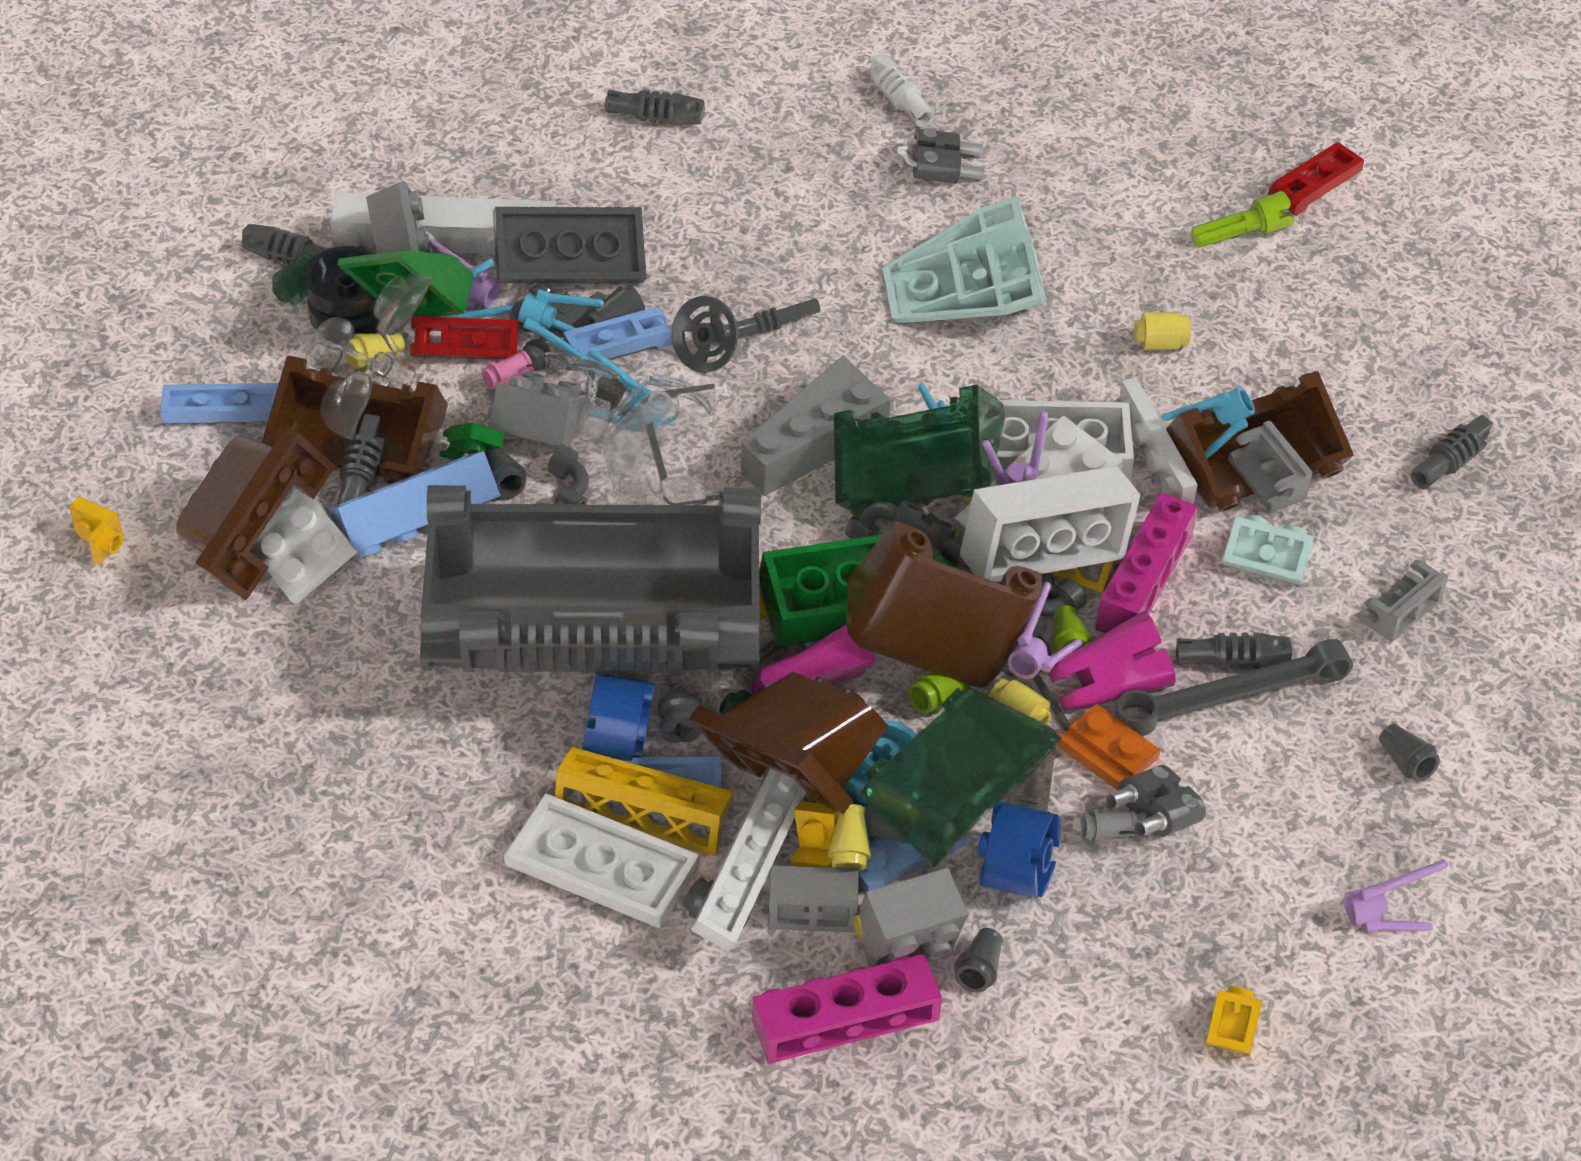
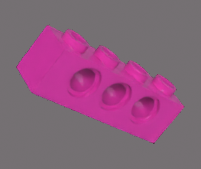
[1095,492,1198,633]
[752,954,942,1064]

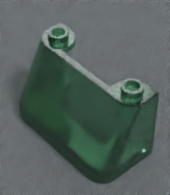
[834,384,1005,517]
[859,687,1062,867]

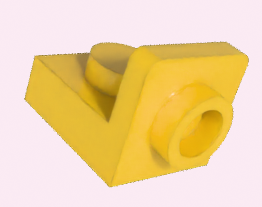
[69,496,124,564]
[790,801,839,868]
[1205,986,1263,1056]

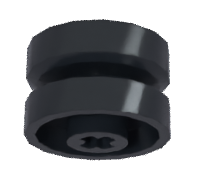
[304,246,391,341]

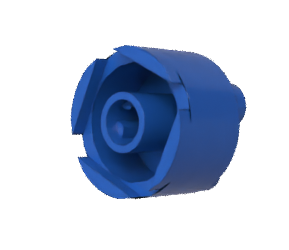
[582,673,655,761]
[978,801,1061,898]

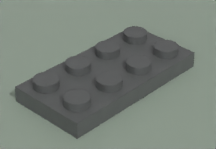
[493,207,647,283]

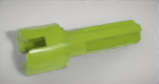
[1191,191,1294,247]

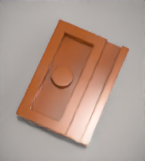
[1056,703,1160,791]

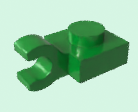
[439,422,504,460]

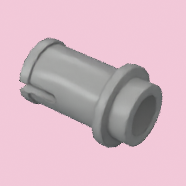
[1081,808,1138,843]

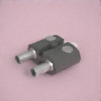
[897,128,984,184]
[1105,765,1206,837]

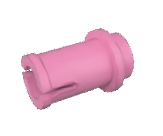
[482,350,534,390]

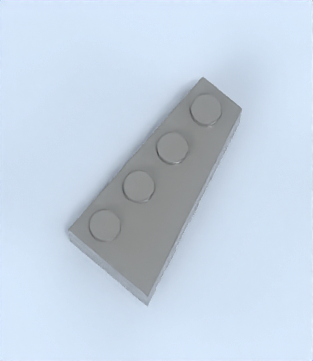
[741,355,890,496]

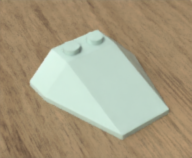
[882,196,1047,323]

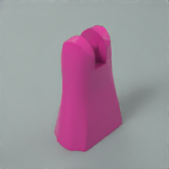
[1048,611,1176,710]
[751,624,875,695]

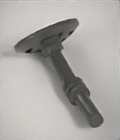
[672,296,820,373]

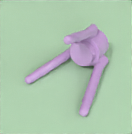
[428,239,501,311]
[983,411,1048,485]
[1008,582,1082,679]
[1344,860,1448,933]

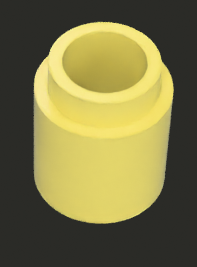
[1134,312,1191,350]
[987,677,1051,736]

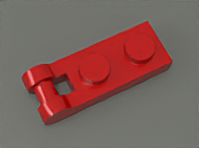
[1268,142,1364,216]
[410,316,518,360]

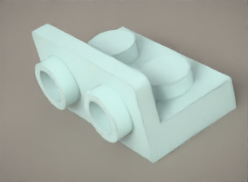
[1223,515,1314,585]

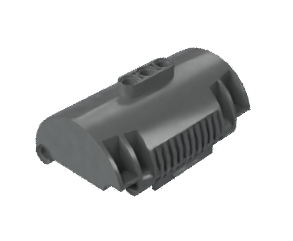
[420,485,761,673]

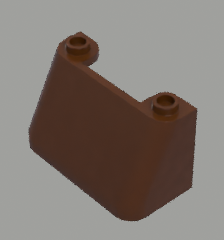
[262,355,448,484]
[1166,370,1354,512]
[847,521,1042,688]

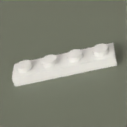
[1116,377,1197,504]

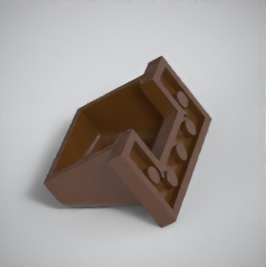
[176,426,335,600]
[689,672,888,814]

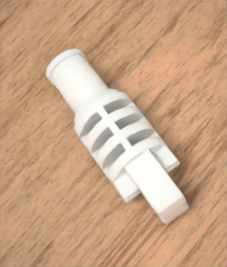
[869,53,935,127]

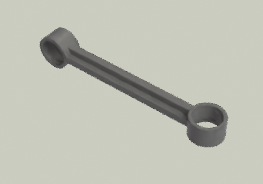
[1116,639,1353,736]

